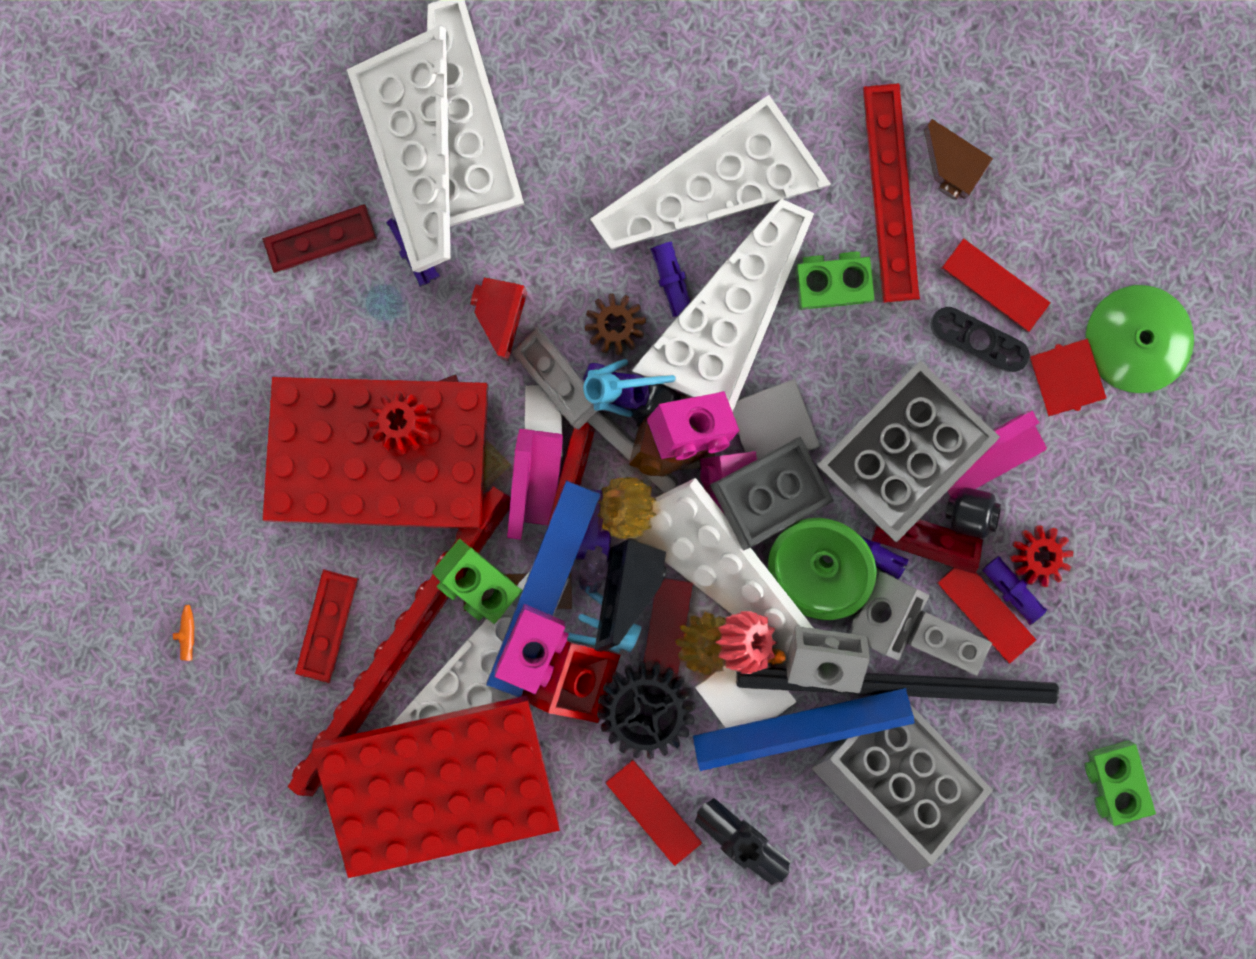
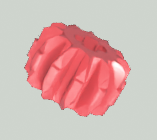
[715,611,778,674]

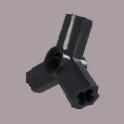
[694,798,791,885]

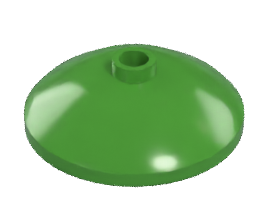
[1085,285,1194,393]
[768,518,876,620]

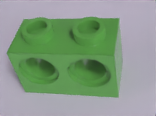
[795,252,875,310]
[432,538,522,624]
[1084,740,1156,826]

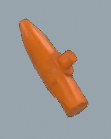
[173,605,194,661]
[768,648,786,665]

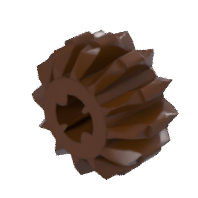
[585,293,646,355]

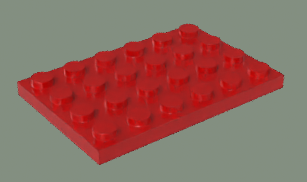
[262,377,489,529]
[312,695,560,878]

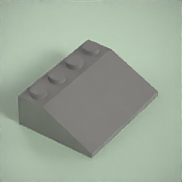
[817,360,1000,542]
[811,704,993,873]

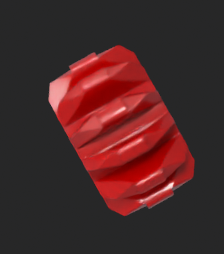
[368,391,432,454]
[1010,525,1073,587]

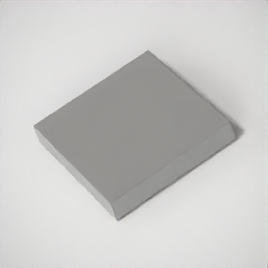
[733,379,820,459]

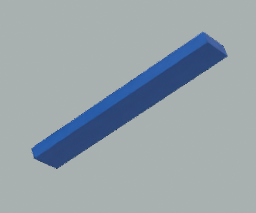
[486,480,601,697]
[693,688,915,771]

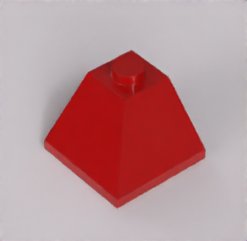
[470,277,528,361]
[521,641,621,723]

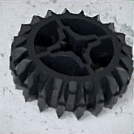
[597,661,695,759]

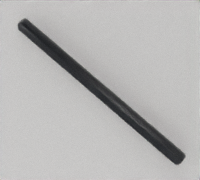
[736,668,1059,704]

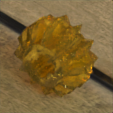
[597,477,657,539]
[675,612,726,675]

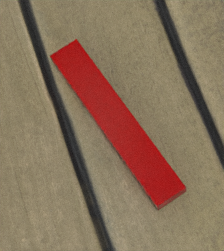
[863,83,920,303]

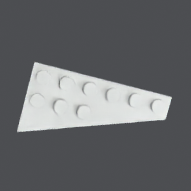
[427,0,525,226]
[347,25,450,272]
[590,95,831,250]
[630,199,814,412]
[615,478,813,657]
[390,572,570,726]

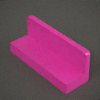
[947,410,1047,498]
[507,428,563,540]

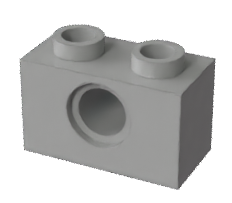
[851,572,930,661]
[907,611,992,676]
[786,626,870,693]

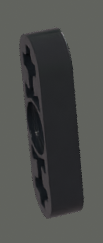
[930,307,1030,372]

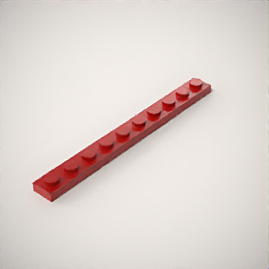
[287,486,511,797]

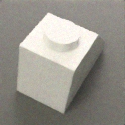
[525,385,563,457]

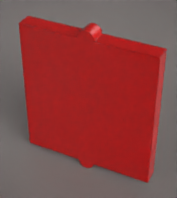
[1030,338,1107,416]

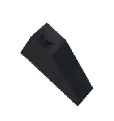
[595,539,666,652]

